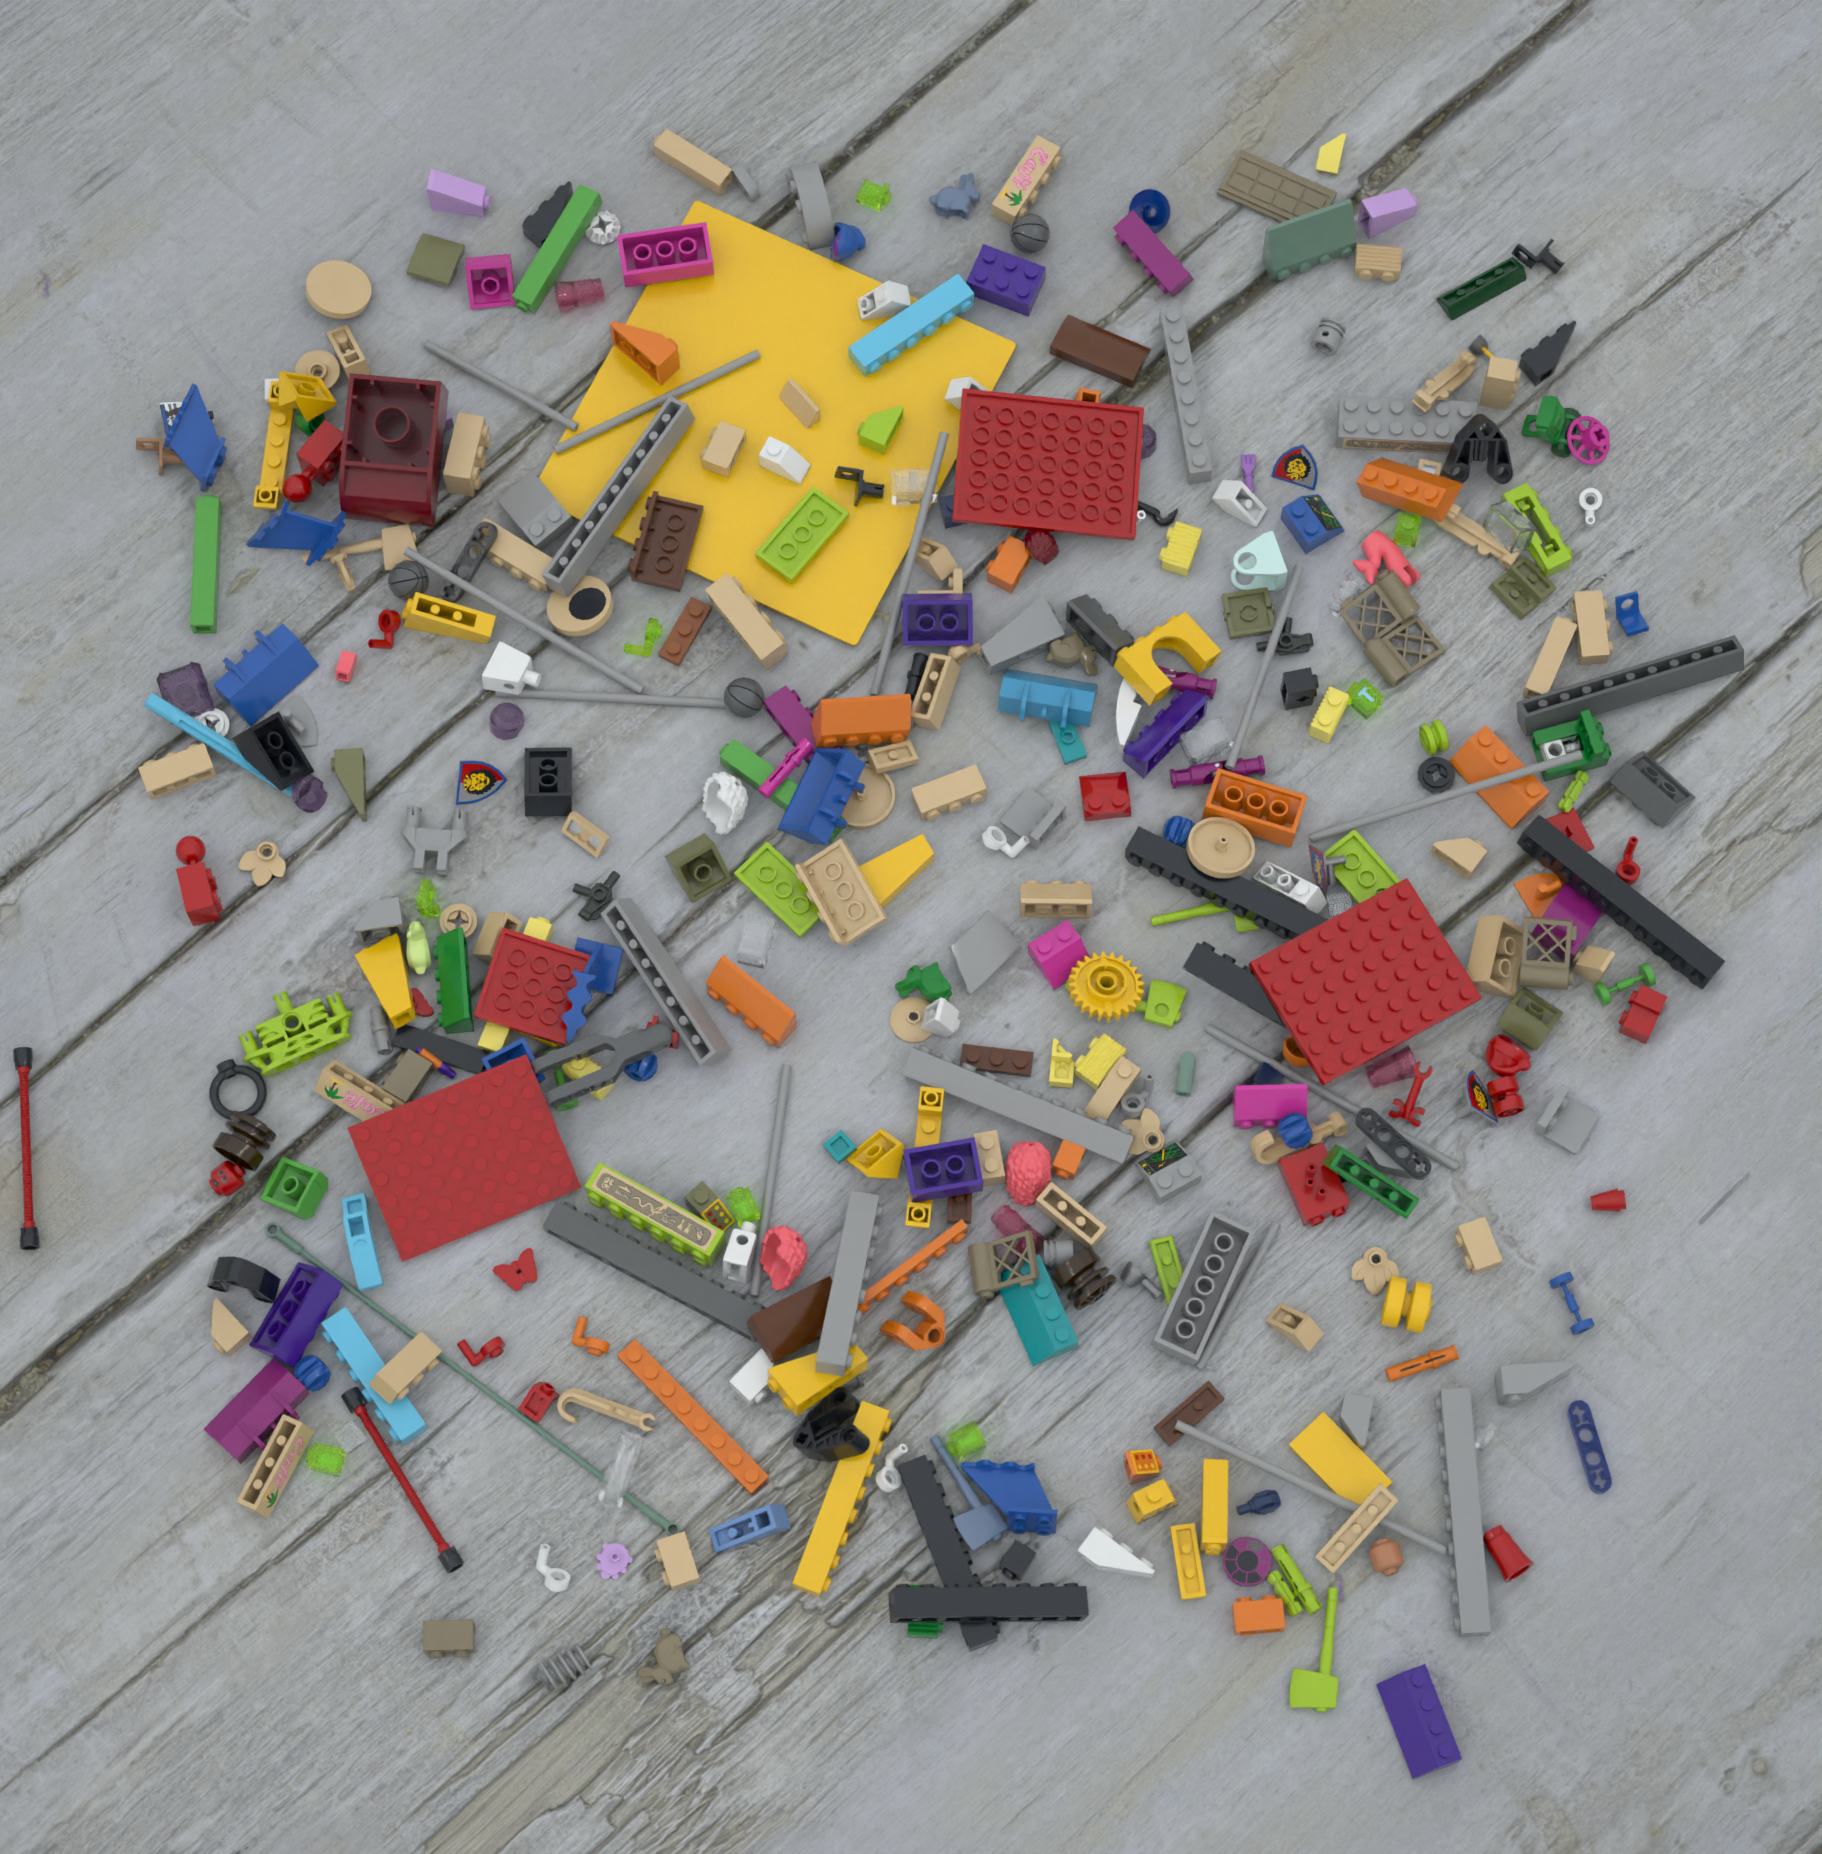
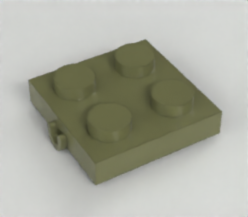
[1221,587,1275,640]

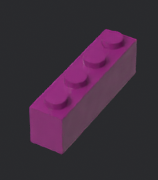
[1113,210,1194,297]
[764,685,840,764]

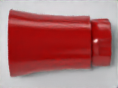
[1483,1525,1534,1582]

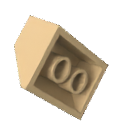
[1020,880,1092,918]
[1466,915,1529,999]

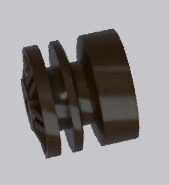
[212,1110,277,1171]
[1052,1247,1117,1310]

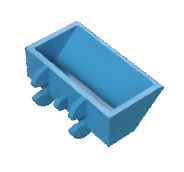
[998,669,1098,729]

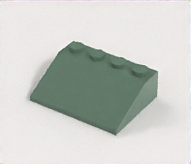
[1262,199,1357,281]

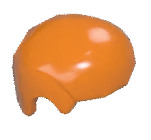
[1283,1035,1309,1068]

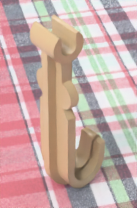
[1411,350,1478,412]
[1434,503,1521,569]
[1250,1111,1349,1164]
[557,1388,658,1432]

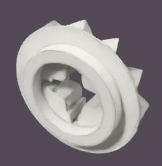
[585,210,621,244]
[194,708,230,737]

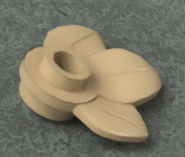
[239,841,286,887]
[1122,1108,1165,1155]
[1351,1247,1399,1295]

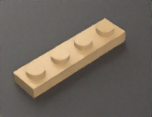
[1315,1483,1399,1573]

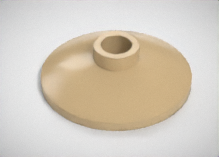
[295,350,340,389]
[890,997,933,1043]

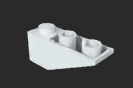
[1253,861,1327,914]
[1077,1527,1155,1578]

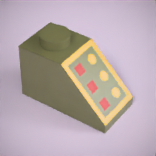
[685,1181,736,1232]

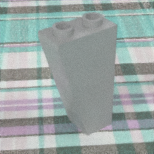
[978,596,1066,675]

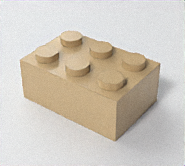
[443,412,491,497]

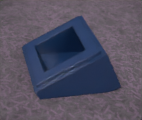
[1252,1062,1284,1085]

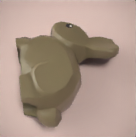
[1045,631,1098,676]
[638,1628,690,1685]

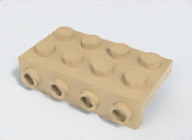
[795,839,888,946]

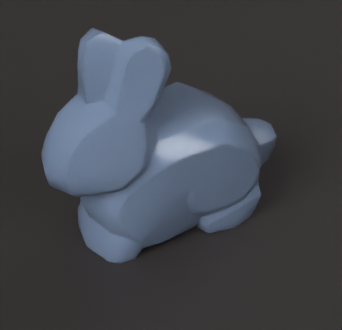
[929,173,980,219]

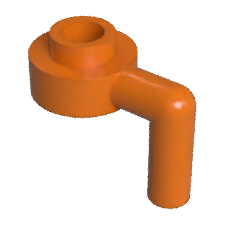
[572,1316,610,1357]

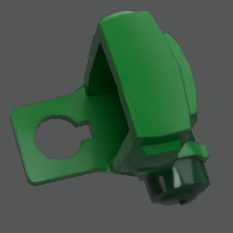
[1521,396,1581,458]

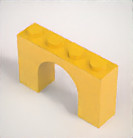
[1114,612,1222,706]

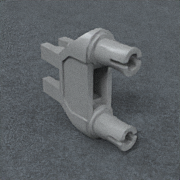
[401,806,469,876]

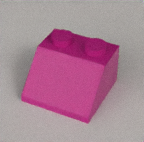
[465,254,516,309]
[1028,919,1091,990]

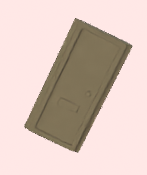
[1217,149,1337,223]

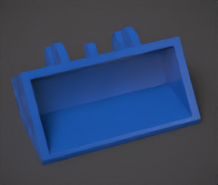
[214,623,319,726]
[777,748,865,845]

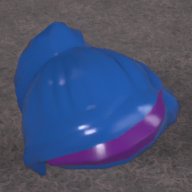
[830,222,866,262]

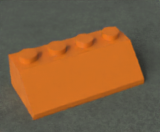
[1356,458,1463,522]
[811,694,911,748]
[1449,725,1549,830]
[1202,768,1307,848]
[706,955,797,1048]

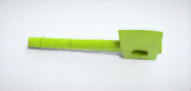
[1150,884,1261,932]
[1064,979,1188,1029]
[1289,1587,1339,1713]

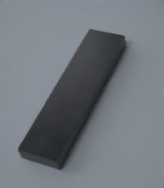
[392,1024,489,1074]

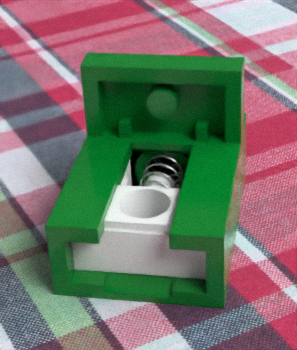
[1530,709,1611,782]

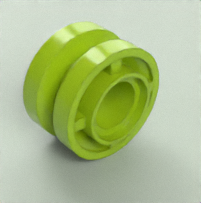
[1419,719,1449,756]

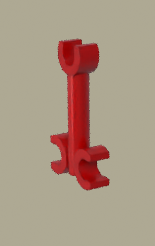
[1388,1061,1433,1127]

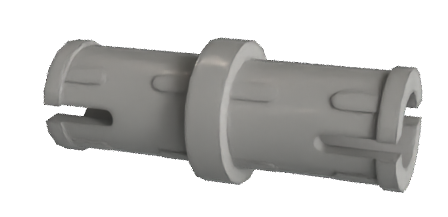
[370,1005,393,1055]

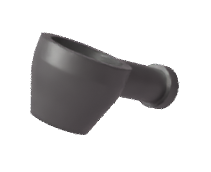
[1120,1261,1163,1300]

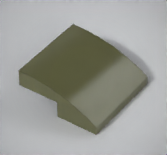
[407,233,465,287]
[1489,556,1557,620]

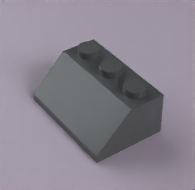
[1066,594,1134,667]
[1610,751,1695,828]

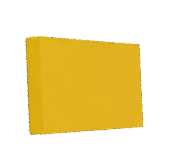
[1288,1412,1392,1505]

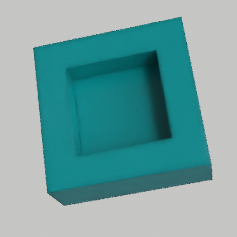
[823,1130,857,1164]

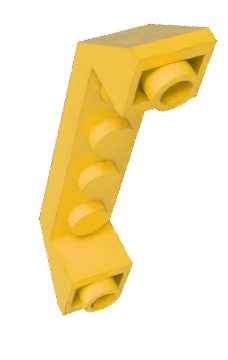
[253,381,294,510]
[905,1086,944,1229]

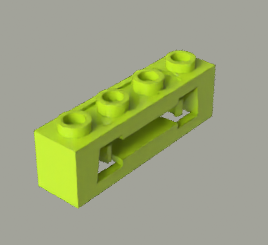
[1501,483,1573,577]

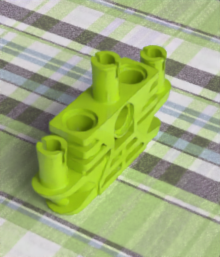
[238,991,353,1077]

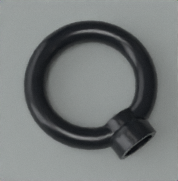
[209,1059,267,1120]

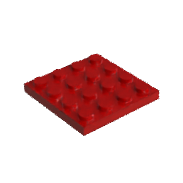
[473,927,591,1046]

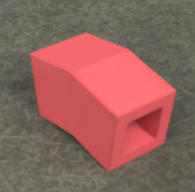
[335,650,358,682]

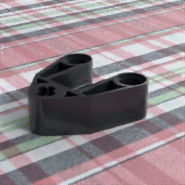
[1443,414,1513,484]
[207,1256,281,1303]
[793,1387,870,1462]

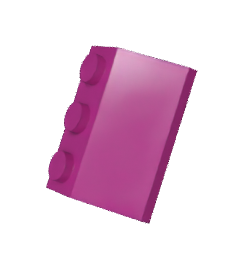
[1232,1084,1308,1129]

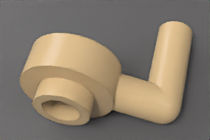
[947,643,981,665]

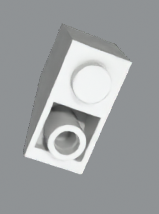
[857,280,911,320]

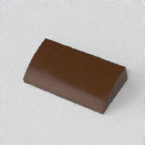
[1050,315,1151,388]
[746,1276,833,1363]

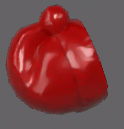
[1485,1034,1531,1077]

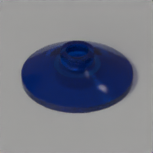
[1129,189,1171,234]

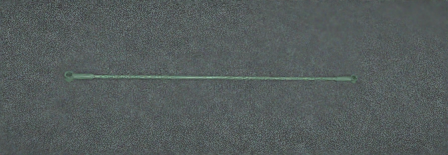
[265,1222,681,1536]

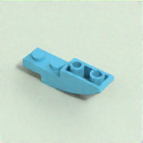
[341,1193,384,1291]

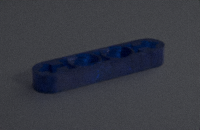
[1567,1400,1612,1494]

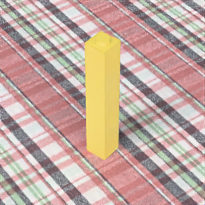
[478,917,554,1055]

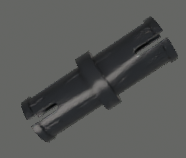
[905,653,928,701]

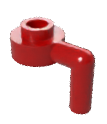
[368,610,401,649]
[1615,836,1641,885]
[457,1336,505,1367]

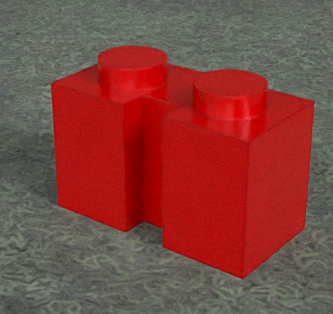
[1619,985,1668,1044]

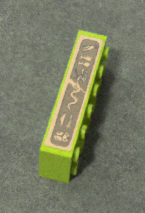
[584,1162,726,1268]

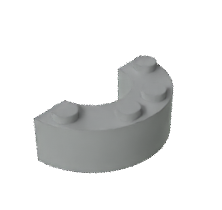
[785,161,835,251]

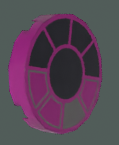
[1223,1537,1272,1587]

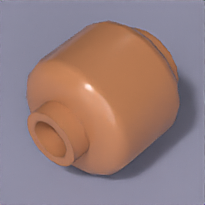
[1368,1538,1404,1576]

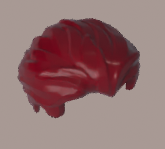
[1023,529,1059,565]

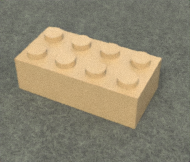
[705,573,788,671]

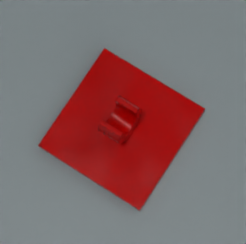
[1546,807,1595,852]

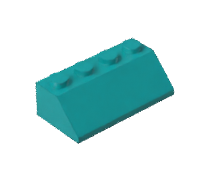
[999,1254,1078,1366]

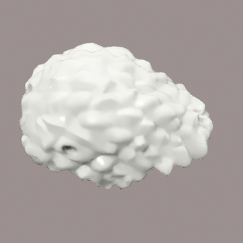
[702,772,748,835]

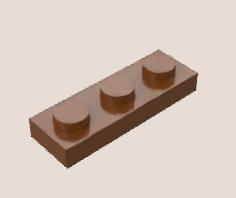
[658,596,712,667]

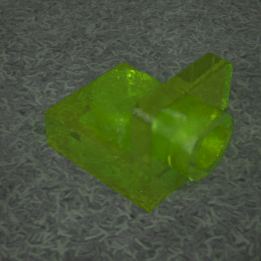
[856,180,892,212]
[415,878,442,917]

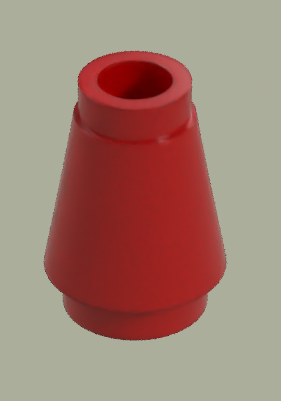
[1590,1188,1626,1212]

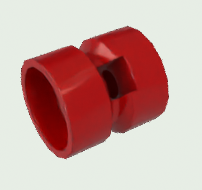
[1486,1076,1525,1118]

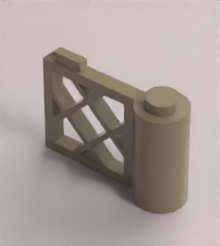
[1338,569,1420,648]
[1363,616,1446,688]
[1520,916,1577,990]
[968,1230,1039,1299]

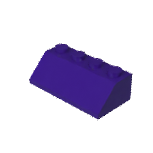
[1123,689,1208,779]
[249,1262,343,1368]
[1376,1664,1462,1779]

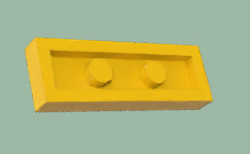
[1170,1523,1206,1601]

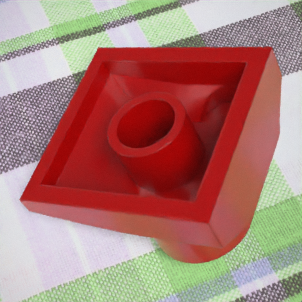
[1079,771,1131,821]

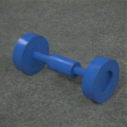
[1549,1272,1595,1335]

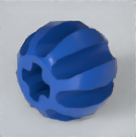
[1163,816,1195,849]
[623,1054,658,1081]
[1278,1113,1313,1149]
[294,1355,331,1392]

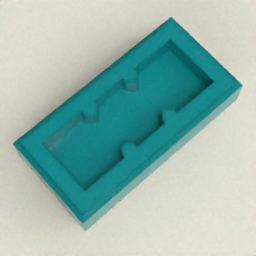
[1049,720,1087,765]

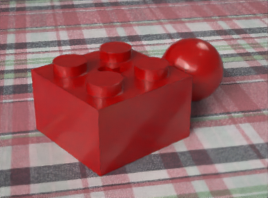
[282,420,343,503]
[175,836,223,927]

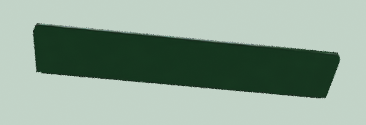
[1436,257,1527,320]

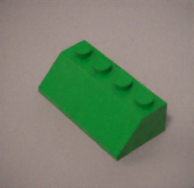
[433,927,474,1034]

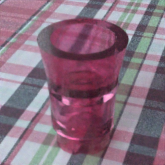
[554,278,604,313]
[1365,1045,1417,1088]
[991,1205,1043,1259]

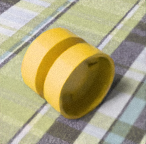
[1380,1275,1433,1334]

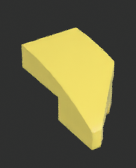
[1315,133,1346,174]
[1049,1038,1075,1088]

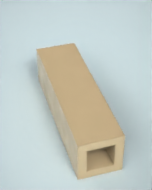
[653,129,733,196]
[1522,616,1578,698]

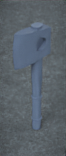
[930,1435,1008,1551]

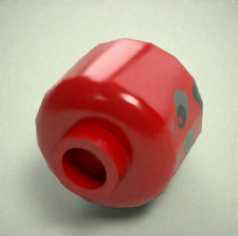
[209,1161,246,1196]

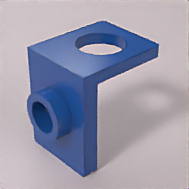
[1615,591,1649,636]

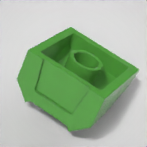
[259,1157,328,1220]

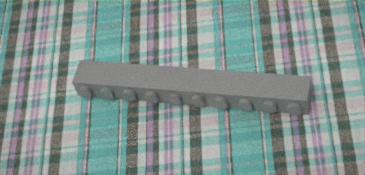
[542,396,695,597]
[902,1045,1136,1164]
[1435,1388,1491,1637]

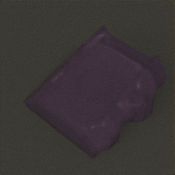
[156,662,215,724]

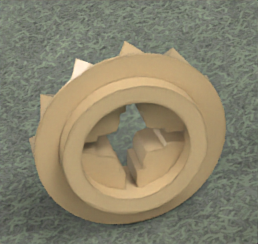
[440,903,478,939]

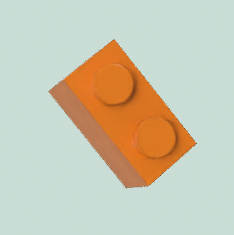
[986,535,1033,594]
[1231,1595,1286,1636]

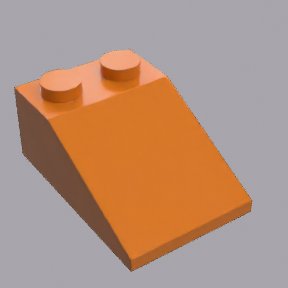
[610,321,680,386]

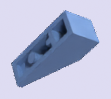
[709,1504,791,1553]

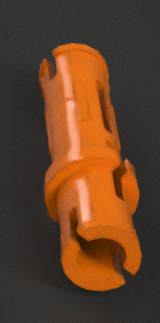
[1385,1345,1459,1383]

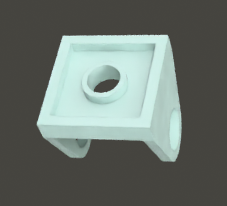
[1231,531,1288,592]

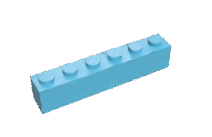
[848,274,974,376]
[321,1307,428,1445]

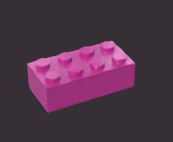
[617,222,714,288]

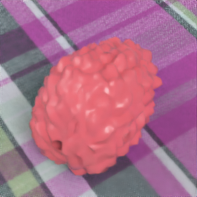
[1005,1141,1052,1207]
[759,1225,808,1291]

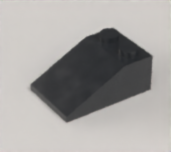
[232,711,315,791]
[524,747,572,817]

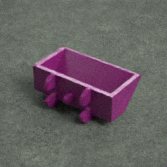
[204,1359,309,1464]

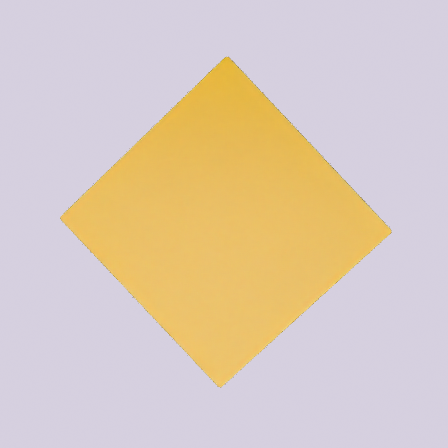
[539,201,1016,646]

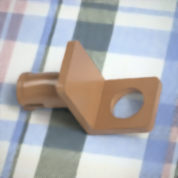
[136,438,185,475]

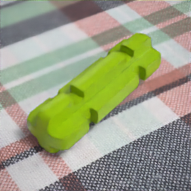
[1557,770,1589,813]
[1267,1570,1303,1616]

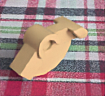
[330,552,356,593]

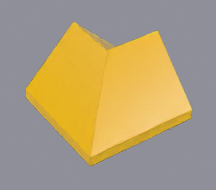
[279,371,336,422]
[845,1128,905,1179]

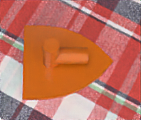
[1513,873,1565,918]

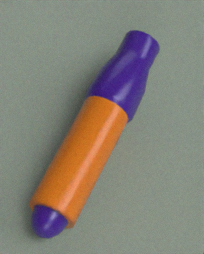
[416,1047,456,1079]

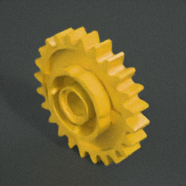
[1067,951,1144,1022]

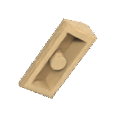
[779,378,820,428]

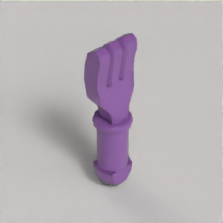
[1241,454,1255,494]

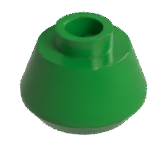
[295,411,325,437]

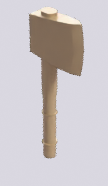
[302,524,417,570]

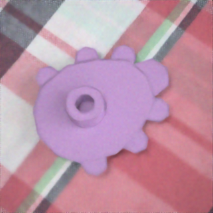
[596,1543,633,1579]

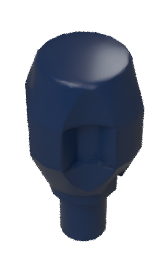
[1236,1490,1281,1516]

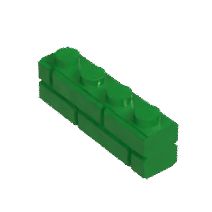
[1322,1144,1419,1219]

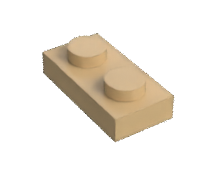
[866,740,919,774]

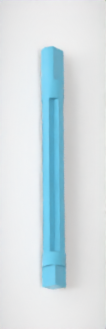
[144,693,300,798]

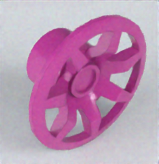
[1567,416,1610,465]

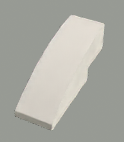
[1115,678,1142,753]

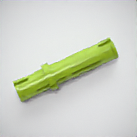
[1270,1543,1323,1615]

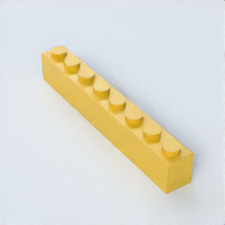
[792,1401,893,1598]

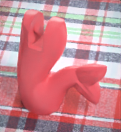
[1352,530,1420,588]

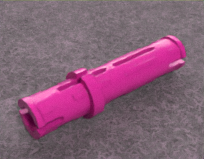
[757,737,814,799]

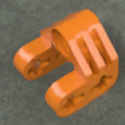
[879,1291,945,1351]

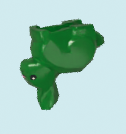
[895,962,952,1003]

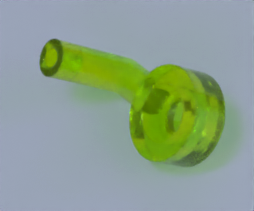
[624,618,662,657]

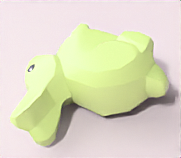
[406,921,432,975]

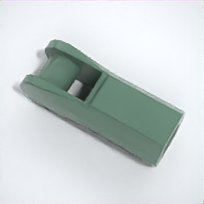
[1175,1051,1195,1097]

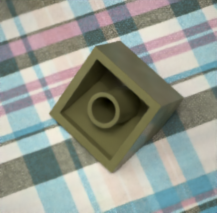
[664,833,733,903]
[1497,987,1564,1051]

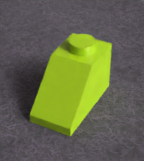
[857,406,904,455]

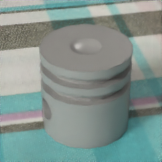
[1311,317,1346,355]
[1043,1239,1073,1269]

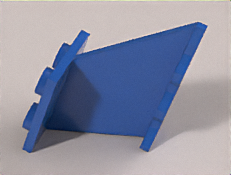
[164,383,228,492]
[246,501,346,566]
[562,937,623,1043]
[961,1460,1058,1536]

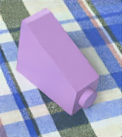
[427,169,491,217]
[1358,188,1418,239]

